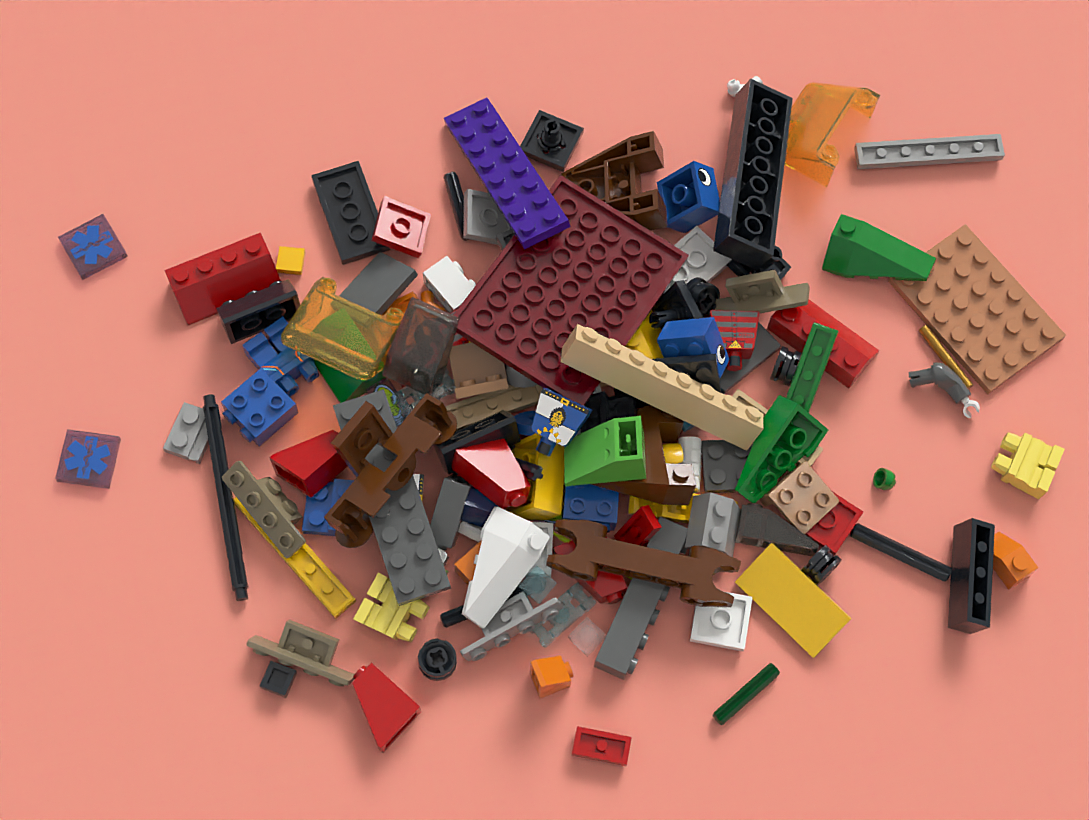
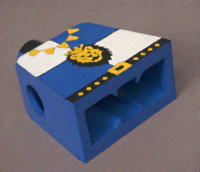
[531,388,592,456]

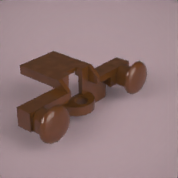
[324,393,458,548]

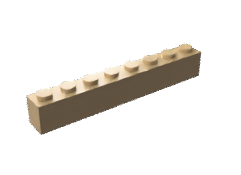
[561,324,764,451]

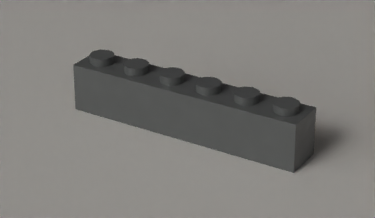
[594,517,688,680]

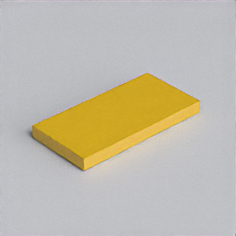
[735,543,852,658]

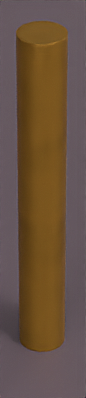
[919,325,973,389]

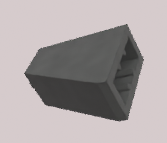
[430,474,472,550]

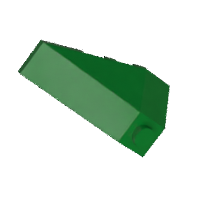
[822,214,936,281]
[735,395,829,504]

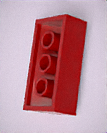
[164,232,281,325]
[767,300,879,389]

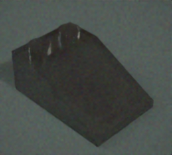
[382,297,460,395]

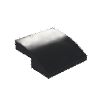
[581,391,637,433]

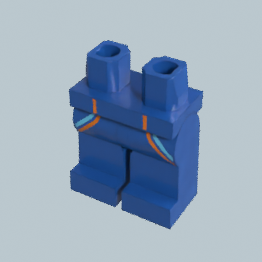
[242,317,319,397]

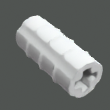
[679,437,702,493]

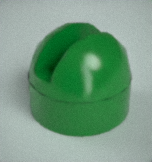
[873,468,896,490]

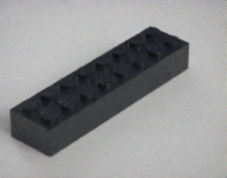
[713,78,793,270]

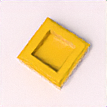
[276,246,306,275]

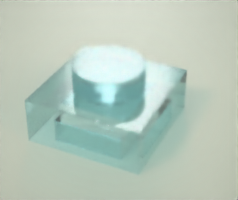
[518,565,557,604]

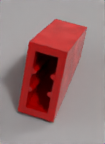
[269,430,347,498]
[451,438,531,509]
[552,536,627,604]
[352,662,421,753]

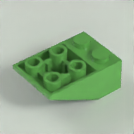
[564,416,646,486]

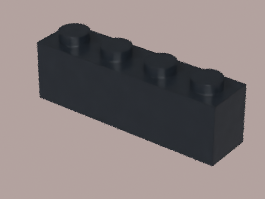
[948,518,995,634]

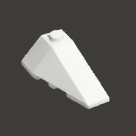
[462,507,550,629]

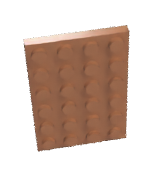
[888,224,1066,394]

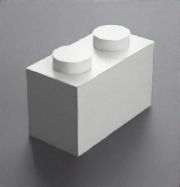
[423,256,476,314]

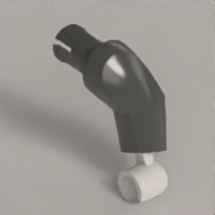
[909,362,980,418]

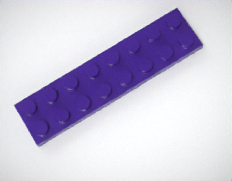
[444,97,571,249]

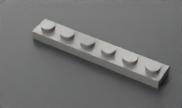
[854,134,1005,169]

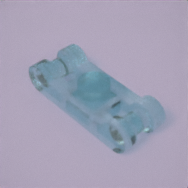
[390,365,456,420]
[530,582,597,648]

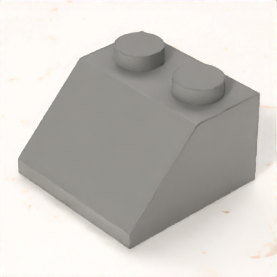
[685,492,741,557]

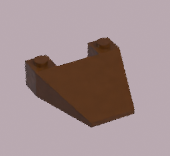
[561,131,667,231]
[591,404,696,505]

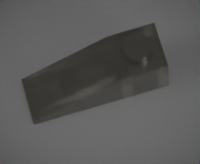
[735,503,819,557]

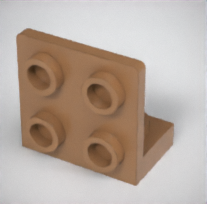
[448,342,509,399]
[759,461,839,535]

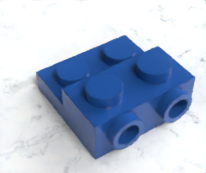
[302,479,354,536]

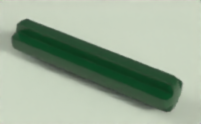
[713,663,780,725]

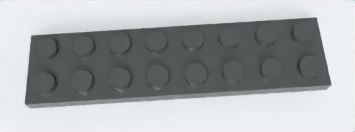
[333,389,451,606]

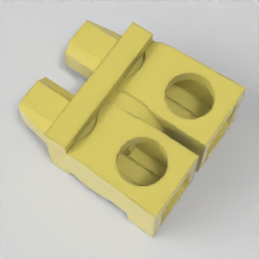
[991,432,1065,499]
[353,572,430,642]

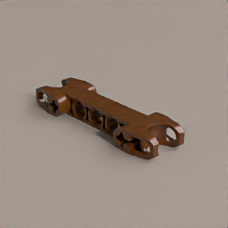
[546,520,741,608]

